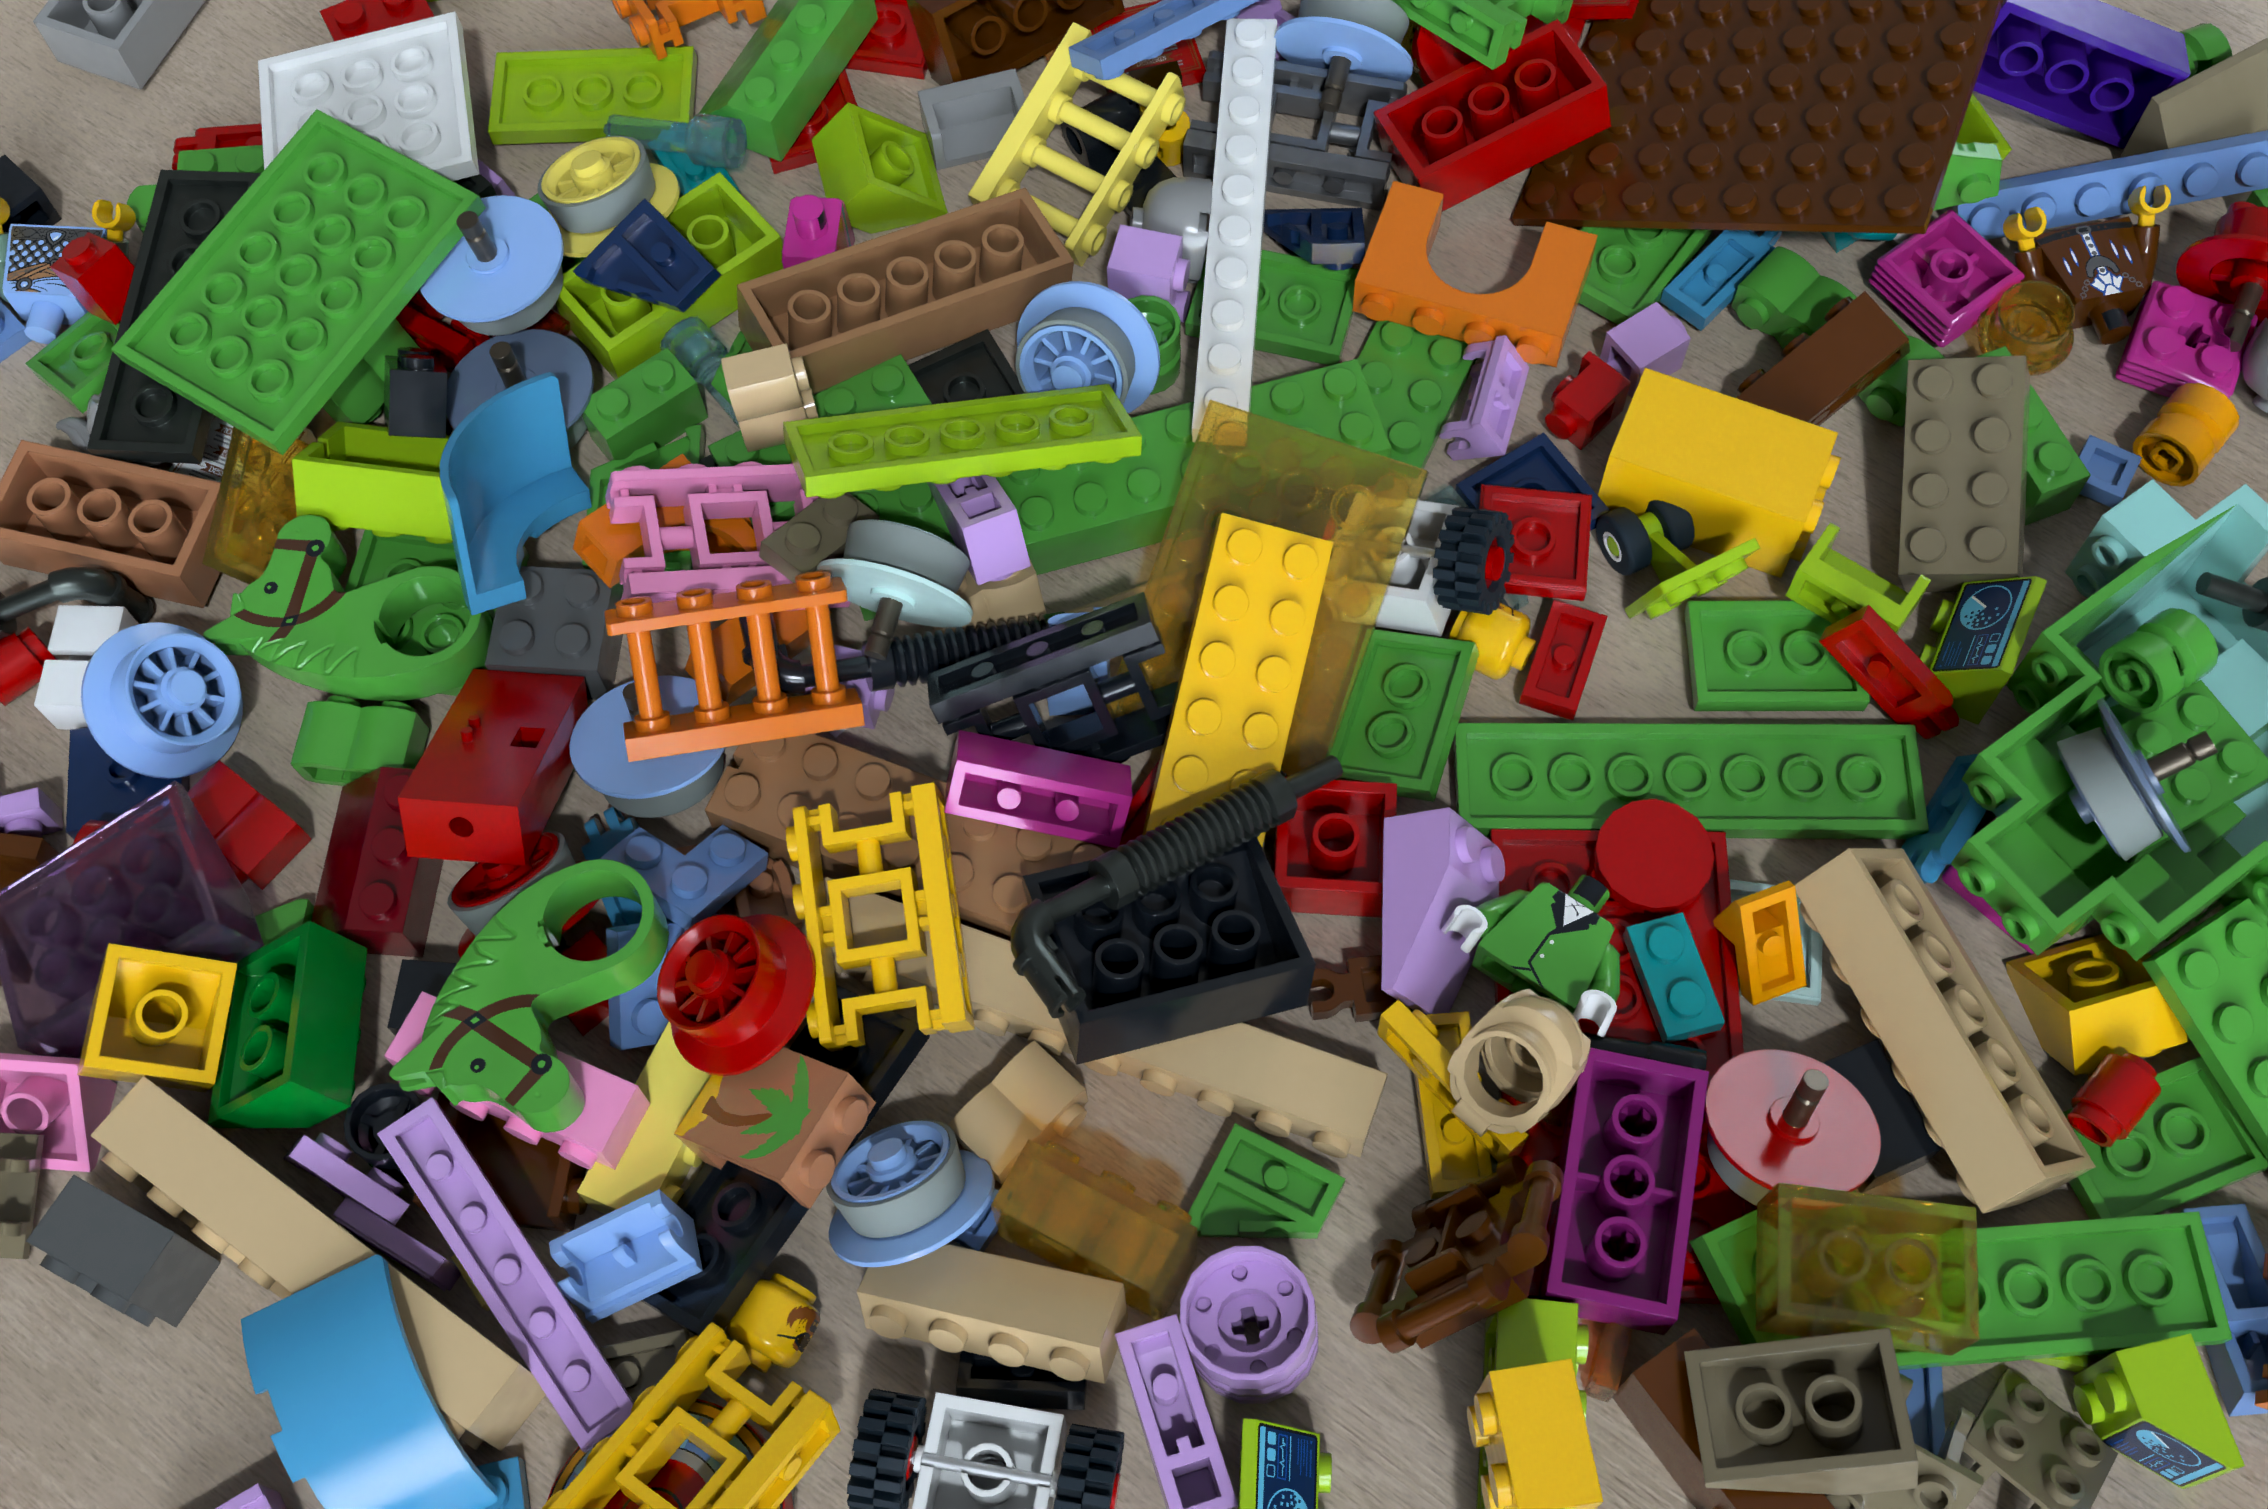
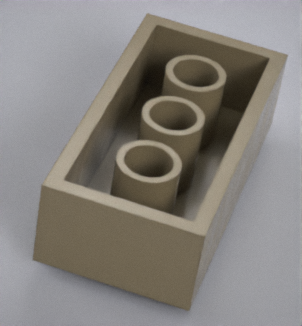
[1898,355,2030,592]

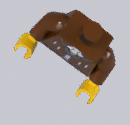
[2003,185,2171,345]

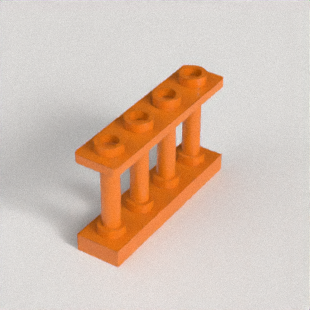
[604,571,865,762]

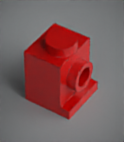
[1545,350,1631,450]

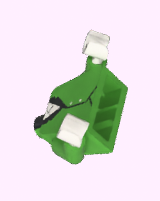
[1441,875,1620,1037]

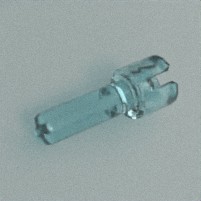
[604,113,747,169]
[660,316,740,429]

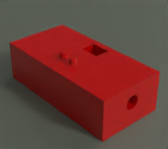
[398,669,588,866]

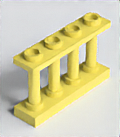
[968,22,1186,267]

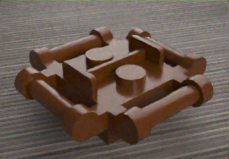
[1350,1155,1564,1354]

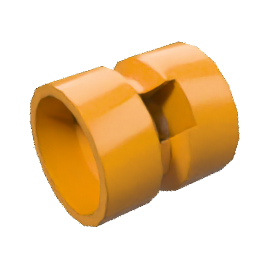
[2133,383,2239,487]

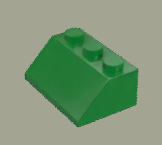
[208,921,368,1128]

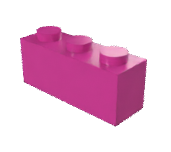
[944,730,1133,848]

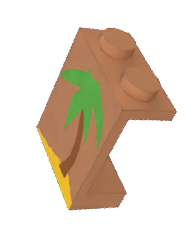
[674,1047,876,1209]

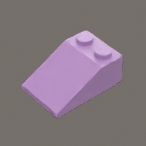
[1381,807,1505,1015]

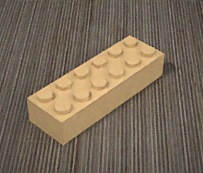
[1795,848,2096,1214]

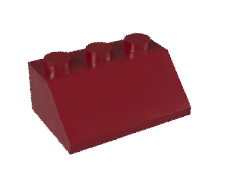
[311,767,444,958]

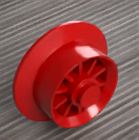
[657,914,816,1076]

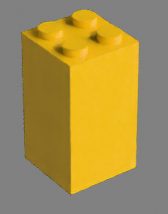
[1598,368,1841,578]

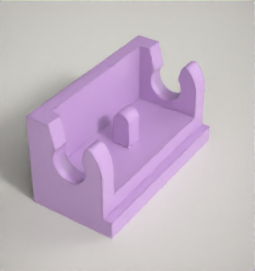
[1439,335,1530,461]

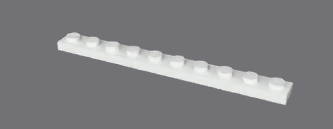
[1192,18,1277,444]

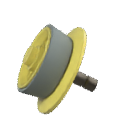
[537,136,680,258]

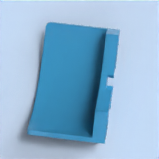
[440,372,592,615]
[241,1255,498,1509]

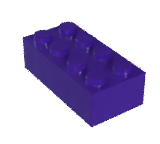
[1973,0,2191,149]

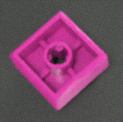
[1869,210,2025,347]
[2115,281,2258,399]

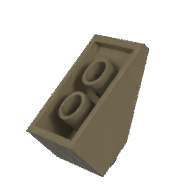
[1684,1328,1918,1495]

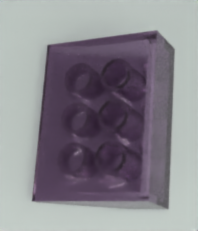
[0,780,264,1058]

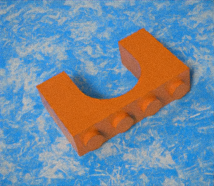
[1353,180,1598,367]
[573,453,832,705]

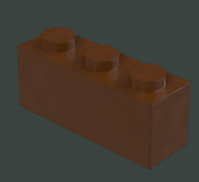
[1736,291,1911,426]

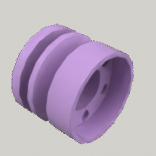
[1180,1246,1318,1404]

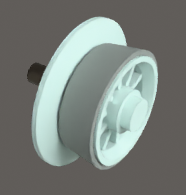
[816,519,973,660]

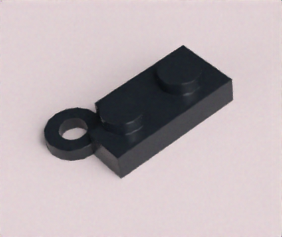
[956,1351,1087,1410]

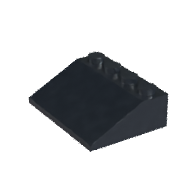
[1022,837,1316,1065]

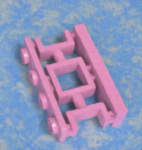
[605,461,850,611]

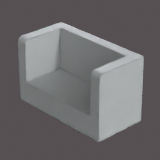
[917,68,1026,170]

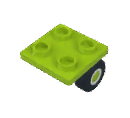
[1596,500,1760,620]

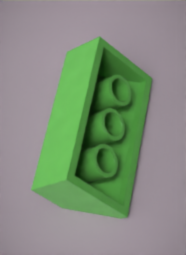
[693,0,878,162]

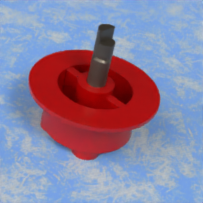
[2176,201,2268,352]

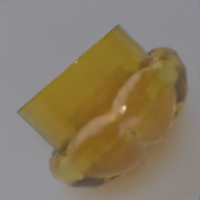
[1976,280,2075,376]

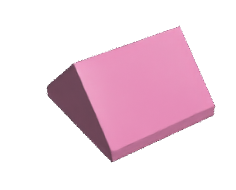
[0,1053,117,1172]

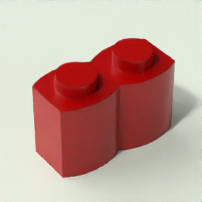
[169,761,312,890]

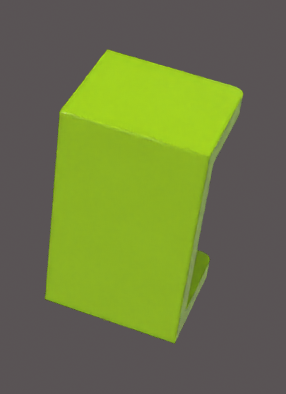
[1785,522,1931,635]

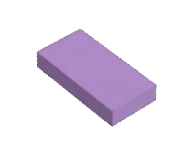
[333,1196,461,1291]

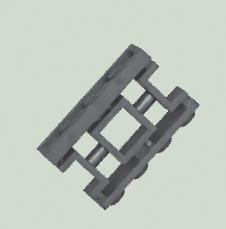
[1183,50,1407,211]

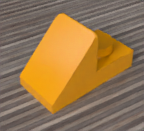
[1713,880,1807,1006]

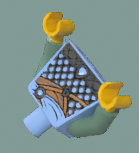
[0,197,136,344]

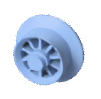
[81,622,243,779]

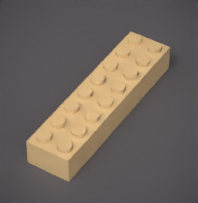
[90,1076,546,1452]

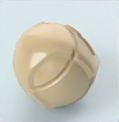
[1447,989,1591,1137]

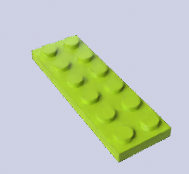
[783,384,1142,499]

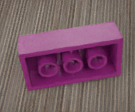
[1538,1048,1709,1335]

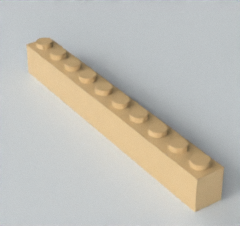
[801,877,1388,1158]

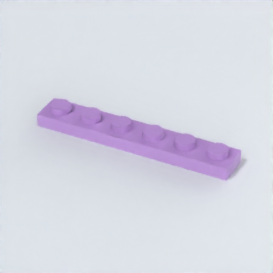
[377,1097,634,1453]

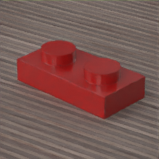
[1519,600,1608,721]

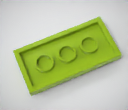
[488,46,697,145]

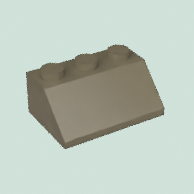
[2120,38,2268,158]

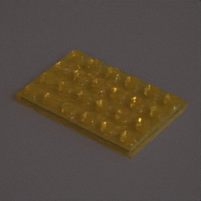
[1110,400,1429,777]

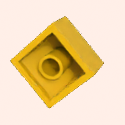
[2006,934,2188,1076]
[77,943,237,1093]

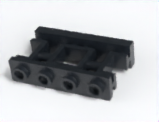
[927,592,1179,764]

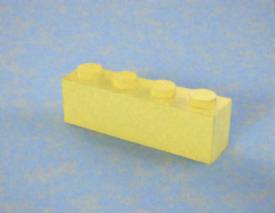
[577,1022,712,1214]

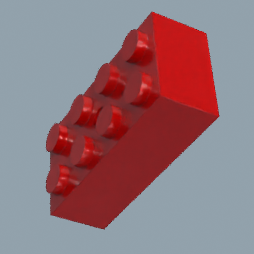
[1373,19,1611,212]

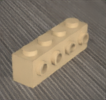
[857,1244,1128,1384]

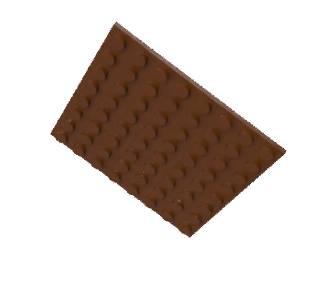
[1512,0,2003,234]

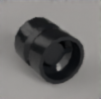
[344,1083,424,1183]

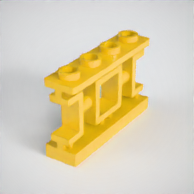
[786,782,975,1052]
[542,1322,841,1509]

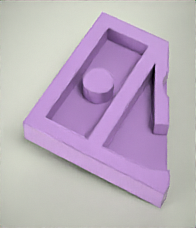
[283,1132,410,1226]

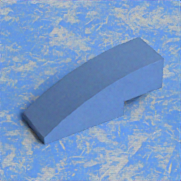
[2181,1203,2268,1417]

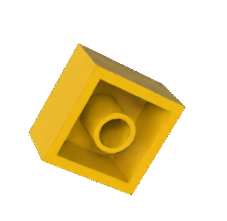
[1467,1358,1603,1509]

